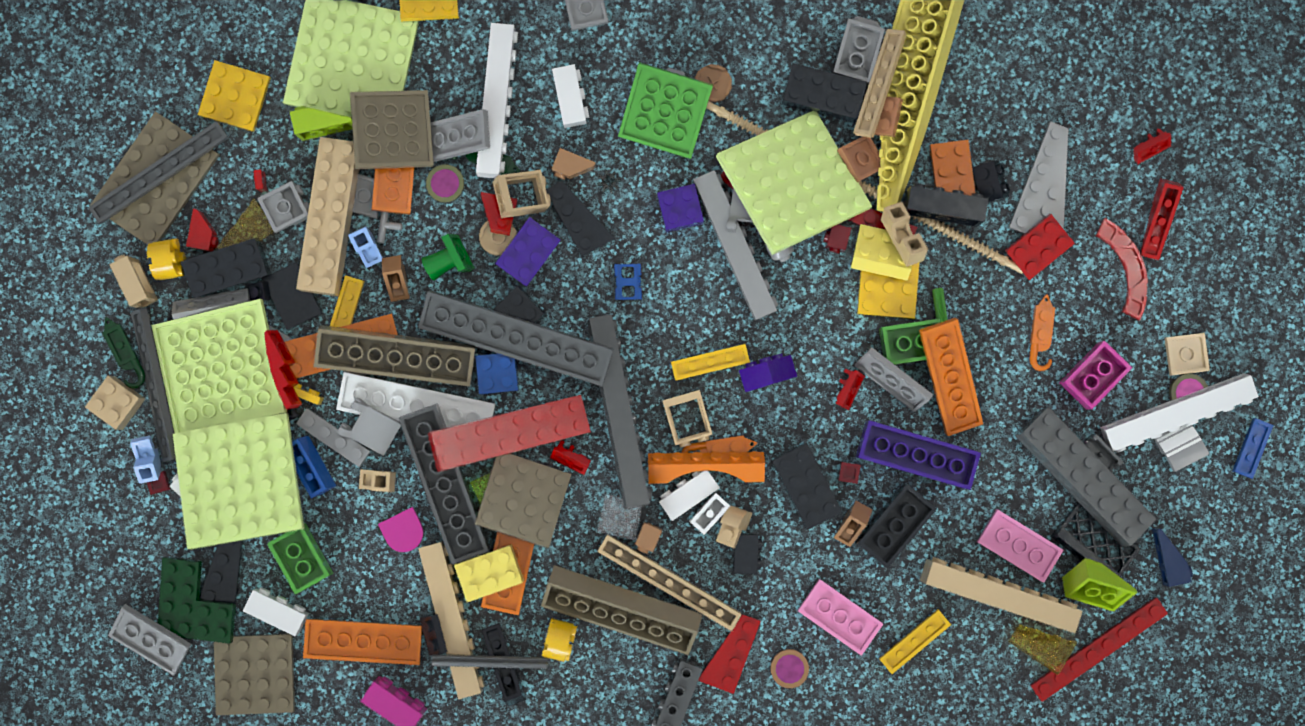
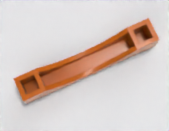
[648,451,765,484]

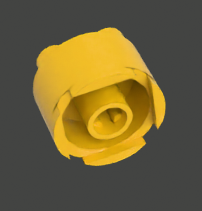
[147,238,186,280]
[542,618,577,662]

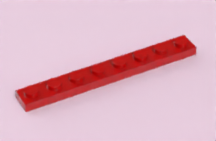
[1030,597,1168,702]

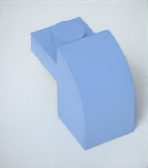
[348,226,383,268]
[130,436,161,484]

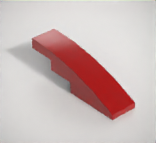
[264,330,302,409]

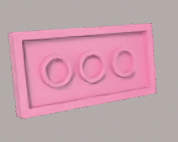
[977,509,1064,583]
[797,579,883,656]

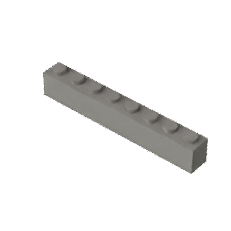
[693,170,778,321]

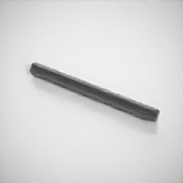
[431,654,548,669]

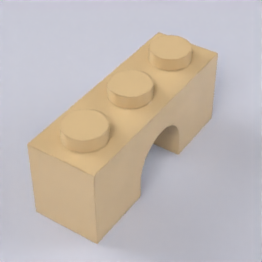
[881,202,928,267]

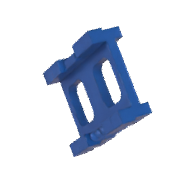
[614,264,642,300]

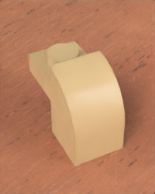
[359,470,396,492]
[716,505,753,548]

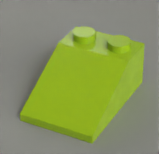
[290,106,352,141]
[1062,558,1137,611]

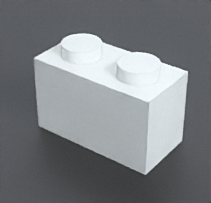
[689,492,730,535]

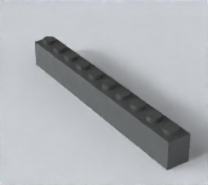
[587,314,652,510]

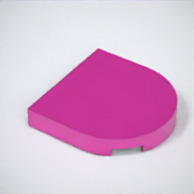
[378,507,424,552]

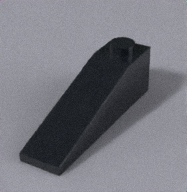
[482,623,527,706]

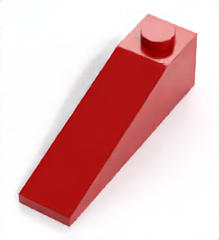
[1140,178,1184,260]

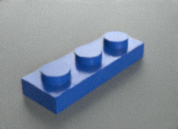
[1232,418,1273,479]

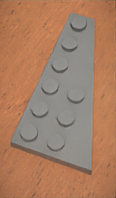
[1008,122,1068,234]

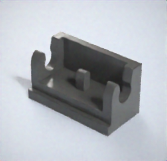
[1083,434,1123,472]

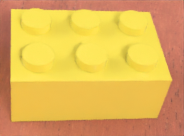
[851,224,912,280]
[454,544,524,602]

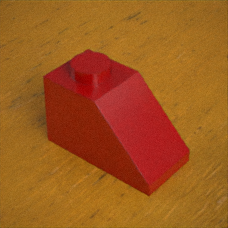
[186,209,218,252]

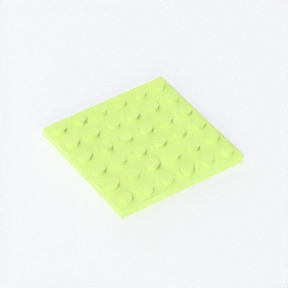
[283,0,419,118]
[716,111,872,255]
[151,299,287,433]
[173,413,304,549]

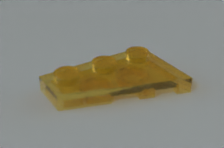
[217,198,274,249]
[1008,624,1077,675]

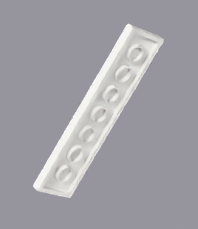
[336,372,496,428]

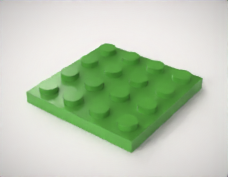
[618,62,713,159]

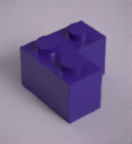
[739,353,798,392]

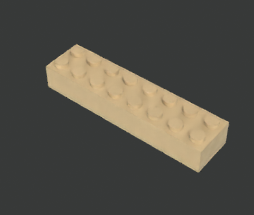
[296,137,359,297]
[919,557,1082,633]

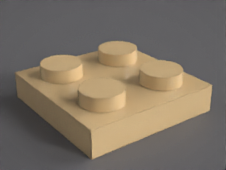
[1165,333,1210,376]

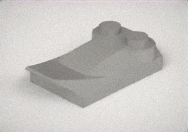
[833,16,885,85]

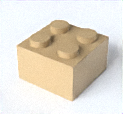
[85,376,146,430]

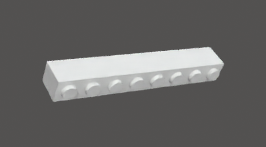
[476,23,518,178]
[1100,373,1258,452]

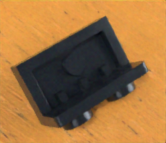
[972,161,1010,203]
[420,613,448,656]

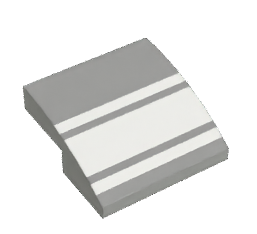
[1154,424,1209,472]

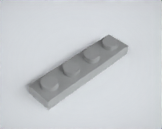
[171,288,250,320]
[296,408,371,467]

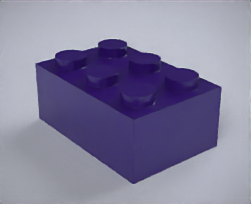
[494,217,561,287]

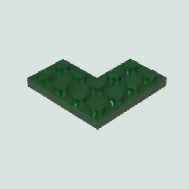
[158,557,236,644]

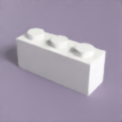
[552,64,589,128]
[659,470,720,521]
[243,587,309,636]

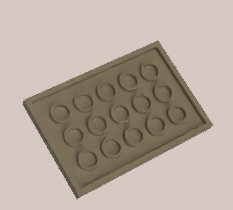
[90,111,220,245]

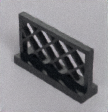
[1051,502,1141,578]

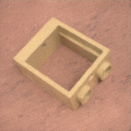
[493,170,551,218]
[109,255,158,309]
[662,390,713,448]

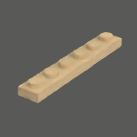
[854,29,907,138]

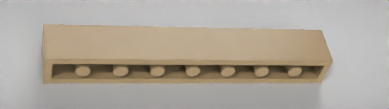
[597,534,742,631]
[418,541,485,699]

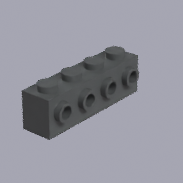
[651,658,703,726]

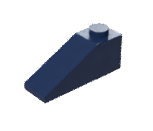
[1151,528,1193,587]

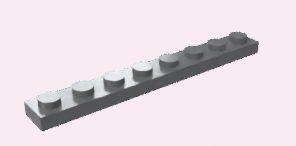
[88,121,229,224]
[130,308,176,462]

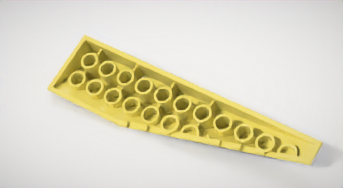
[877,0,964,212]

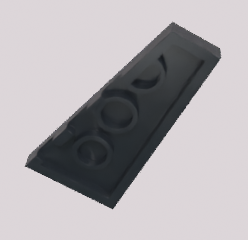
[546,181,615,257]
[199,540,243,614]

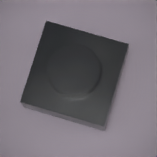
[248,281,270,302]

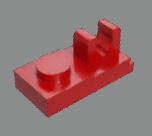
[1134,129,1171,164]
[836,369,865,410]
[550,440,591,475]

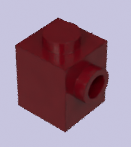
[823,224,852,254]

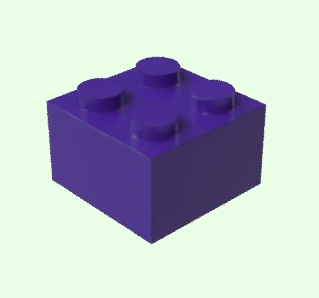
[657,184,704,233]

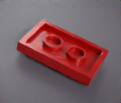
[1004,214,1075,280]

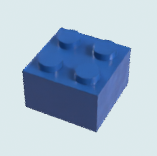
[475,353,519,395]

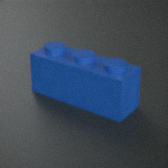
[292,436,336,498]

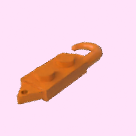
[1029,294,1055,371]
[681,435,757,453]

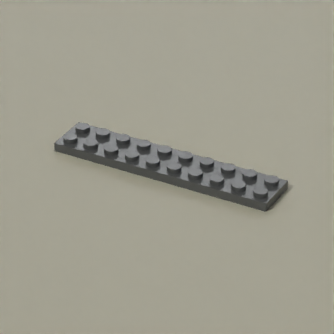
[418,290,614,386]

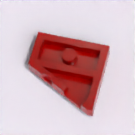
[481,192,517,236]

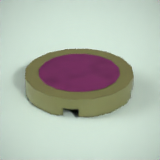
[426,165,464,203]
[1169,374,1208,400]

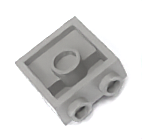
[257,181,309,233]

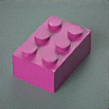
[1059,341,1132,410]
[360,676,427,726]

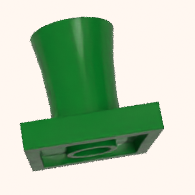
[421,234,475,281]

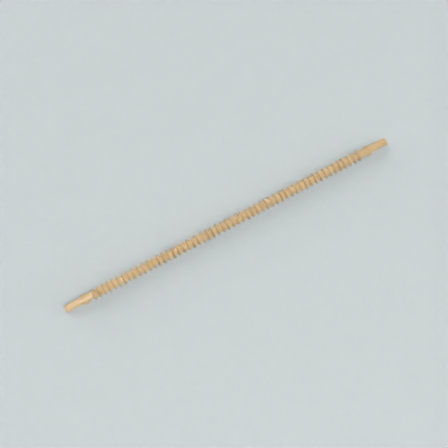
[707,101,1023,274]

